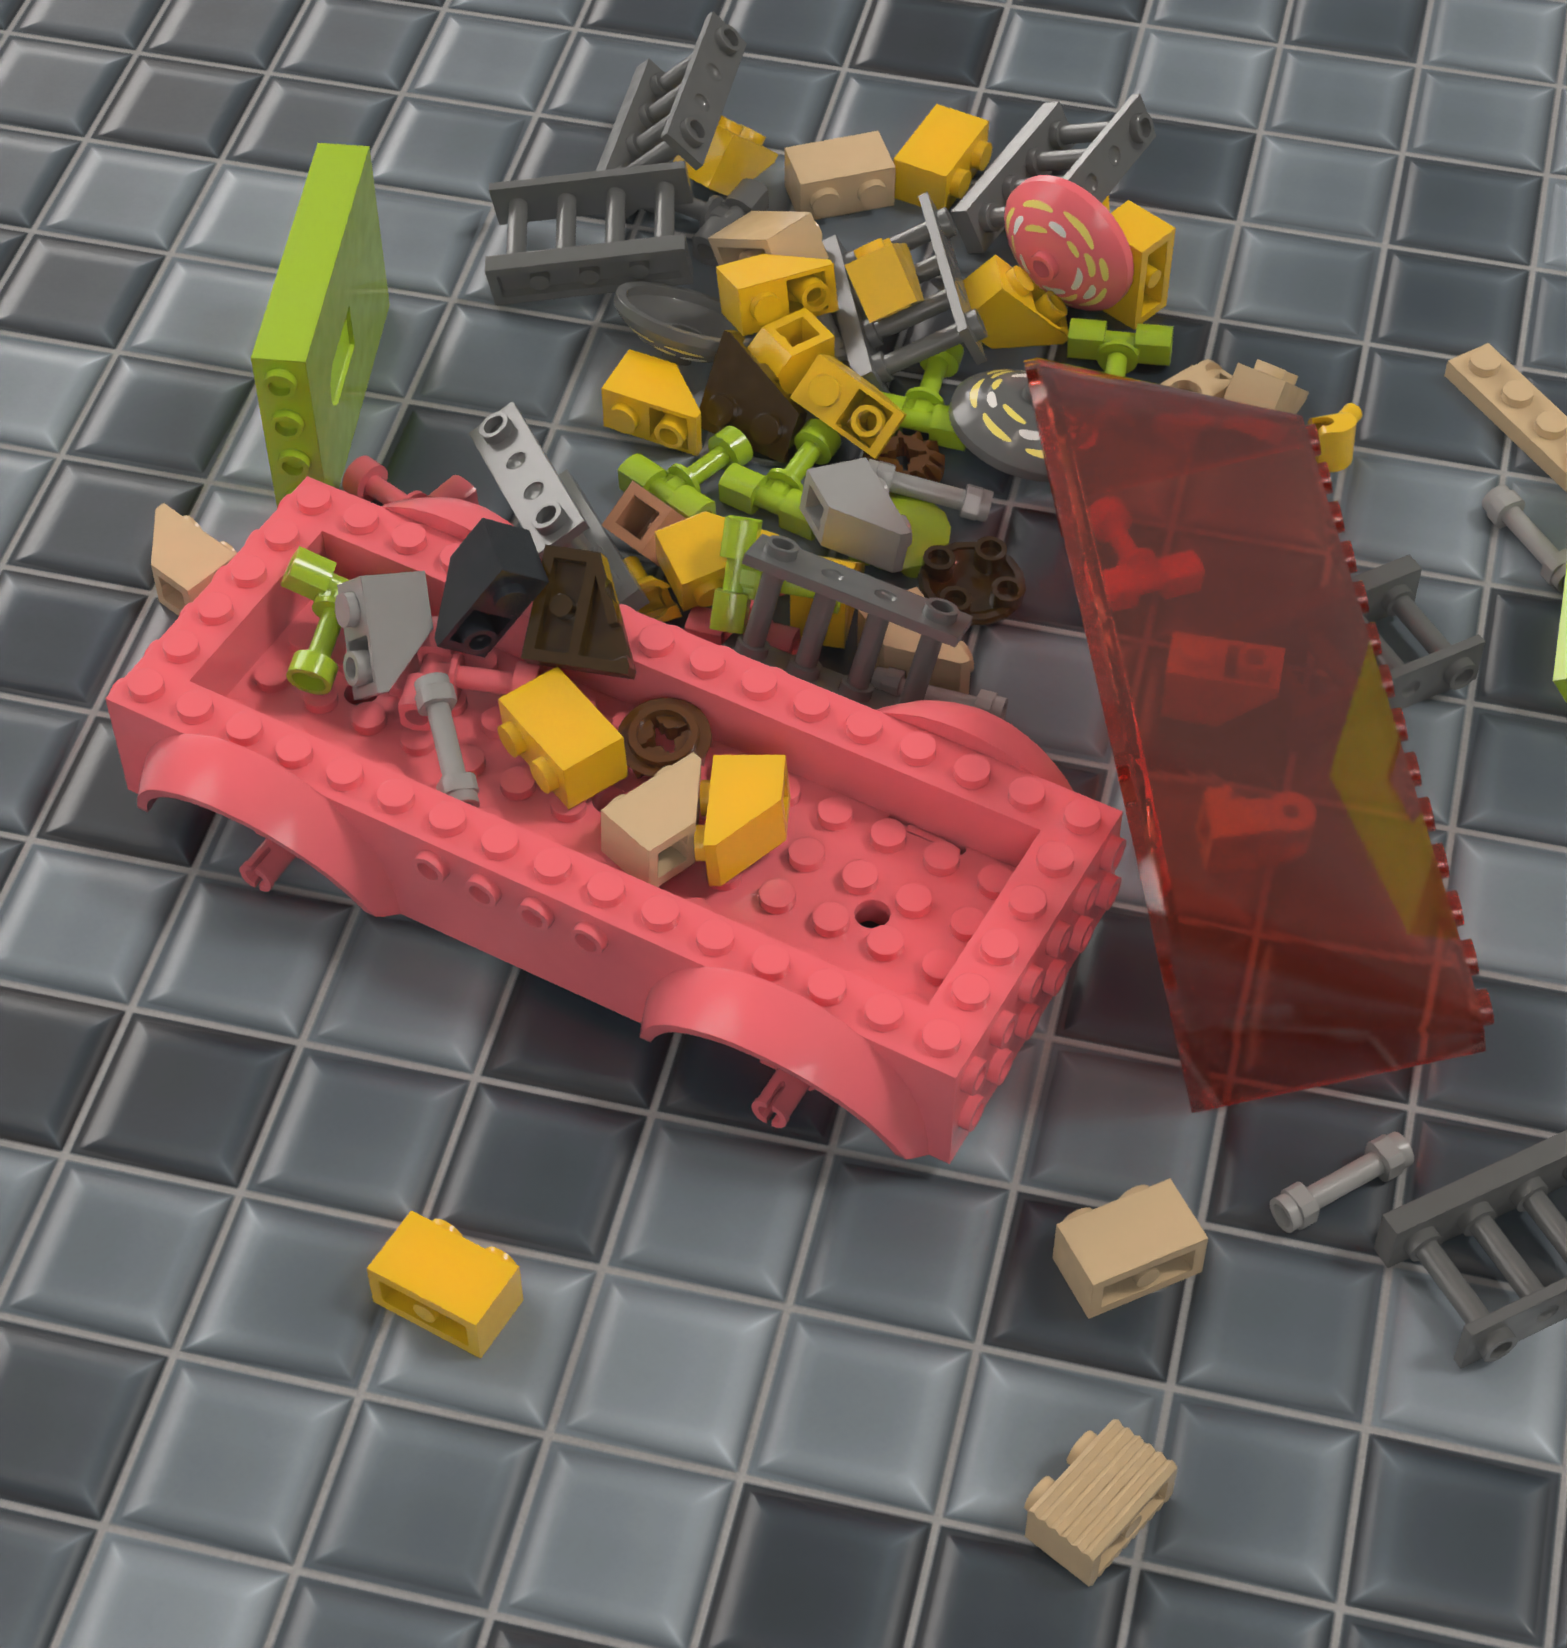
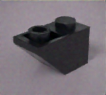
[434,518,549,658]

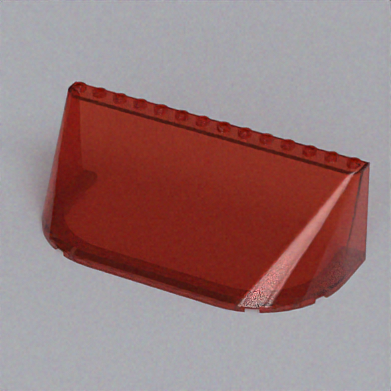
[1023,357,1495,1113]

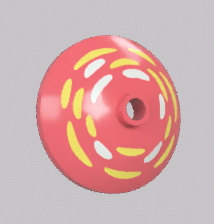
[1004,175,1134,311]

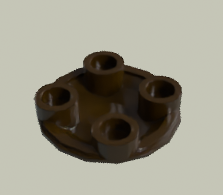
[918,536,1026,625]

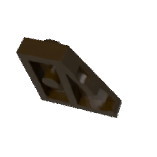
[699,329,808,463]
[521,544,636,680]

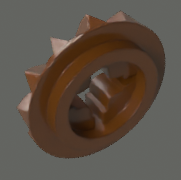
[862,428,945,482]
[618,698,712,779]

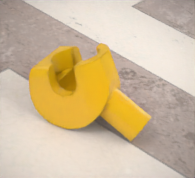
[1307,403,1362,473]
[624,556,682,623]

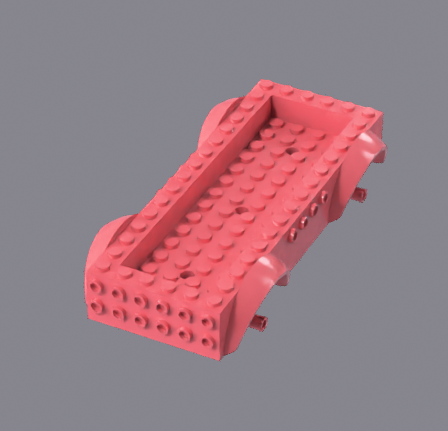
[105,476,1126,1164]

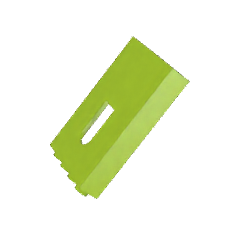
[251,143,390,508]

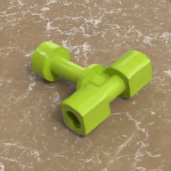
[1067,318,1174,424]
[882,344,966,451]
[718,419,841,541]
[617,426,753,519]
[709,515,841,634]
[281,546,349,695]

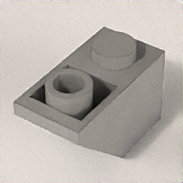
[799,457,912,573]
[335,571,433,700]

